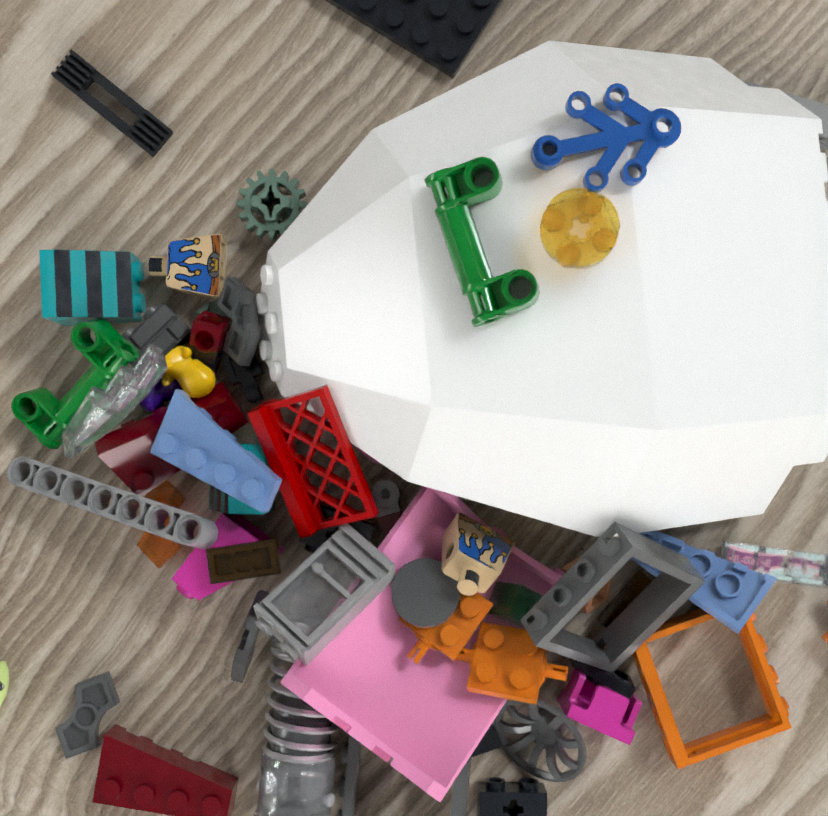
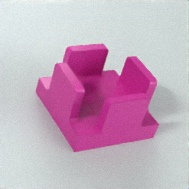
[557,668,642,745]

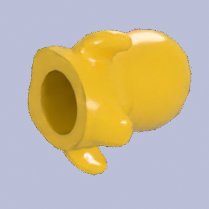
[162,346,216,398]

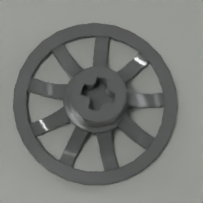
[494,699,587,782]

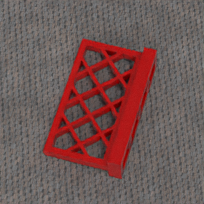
[247,385,379,538]

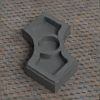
[55,671,120,759]

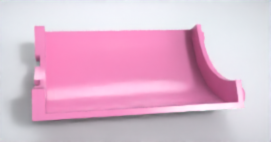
[280,486,565,802]

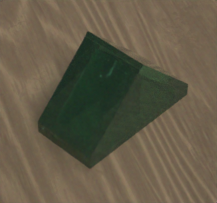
[488,581,543,628]

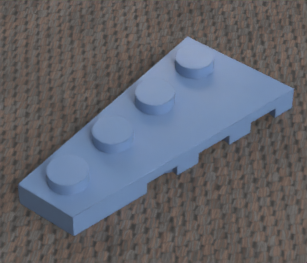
[150,389,282,513]
[630,530,777,634]

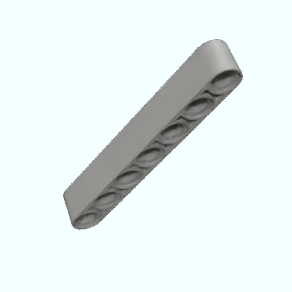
[7,456,218,549]

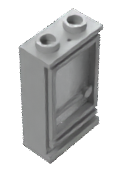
[253,523,395,666]

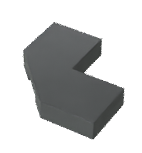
[217,276,260,366]
[230,590,270,683]

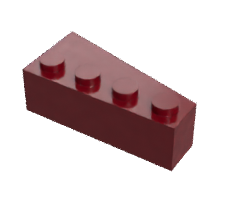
[94,382,248,496]
[92,724,239,816]

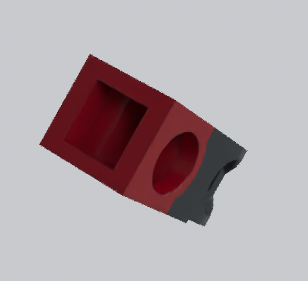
[189,310,232,376]

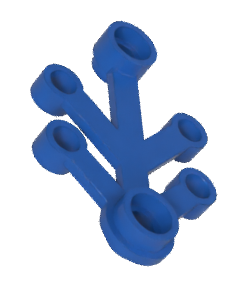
[531,83,681,194]

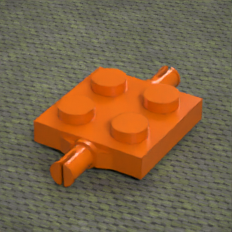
[398,591,494,665]
[455,622,568,705]

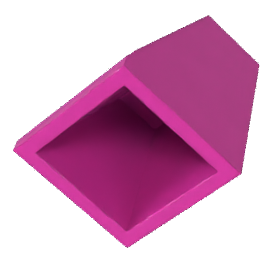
[171,513,285,601]

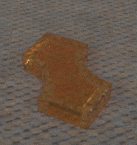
[137,479,186,569]

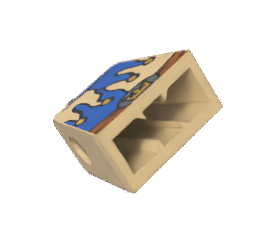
[149,234,227,301]
[441,512,515,596]

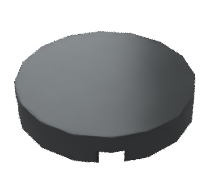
[391,558,460,628]

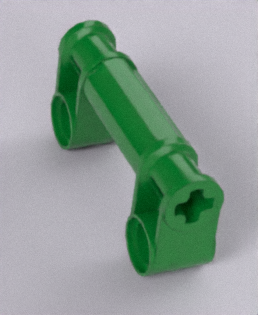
[424,157,540,327]
[11,319,139,449]

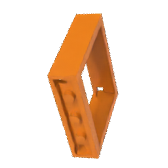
[632,608,792,769]

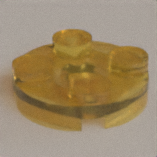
[540,188,620,269]

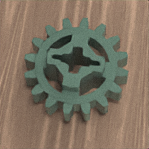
[236,169,308,242]

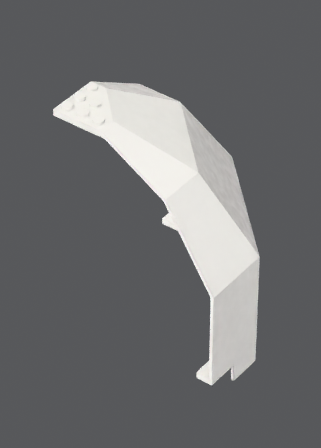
[255,40,828,537]

